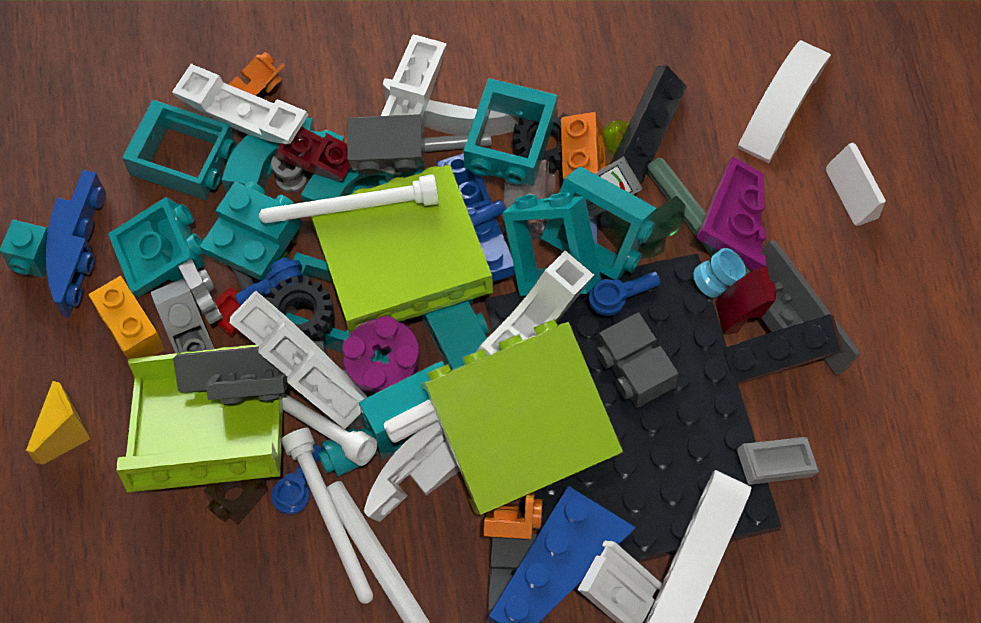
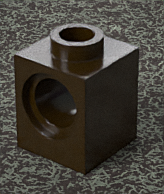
[204,478,268,525]

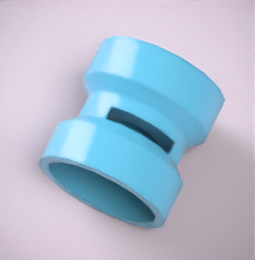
[693,248,746,298]

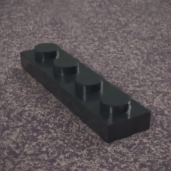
[610,65,687,196]

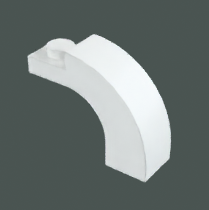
[476,251,594,355]

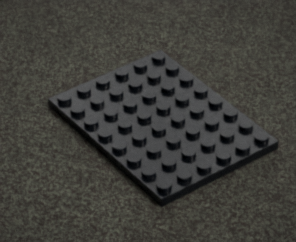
[485,253,781,563]

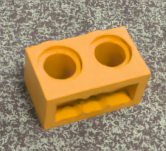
[88,276,165,359]

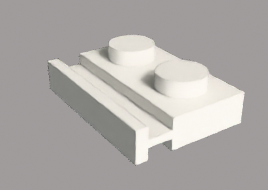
[578,540,662,623]

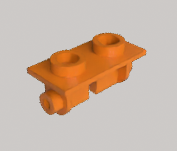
[228,52,285,96]

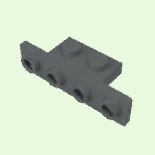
[761,240,860,375]
[173,341,326,404]

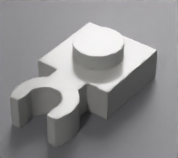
[178,259,223,324]

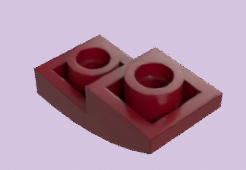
[275,127,350,182]
[716,267,776,334]

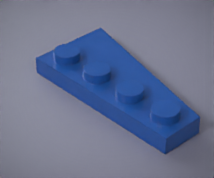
[486,486,636,623]

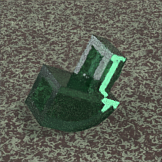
[600,195,686,258]

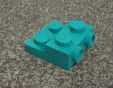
[199,181,302,281]
[108,197,205,297]

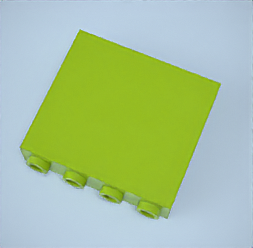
[311,164,493,334]
[420,319,623,515]
[116,344,283,492]

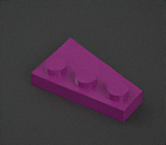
[696,156,766,270]

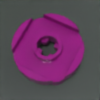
[343,316,420,393]

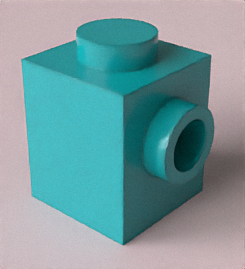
[0,219,48,278]

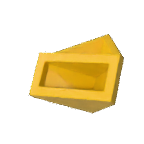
[26,381,91,465]

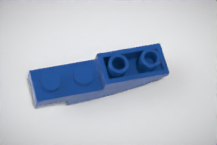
[437,153,515,281]
[46,170,105,318]

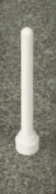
[259,174,439,223]
[282,393,377,466]
[282,428,373,604]

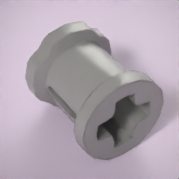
[271,155,307,193]

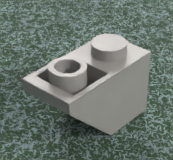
[151,278,214,354]

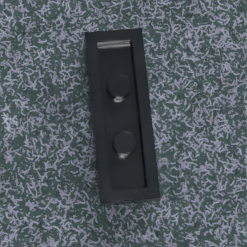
[724,314,844,385]

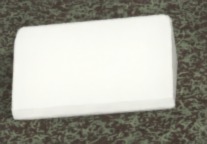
[826,142,886,226]

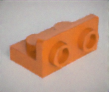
[561,112,607,179]
[484,491,543,539]

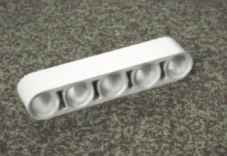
[645,470,751,623]

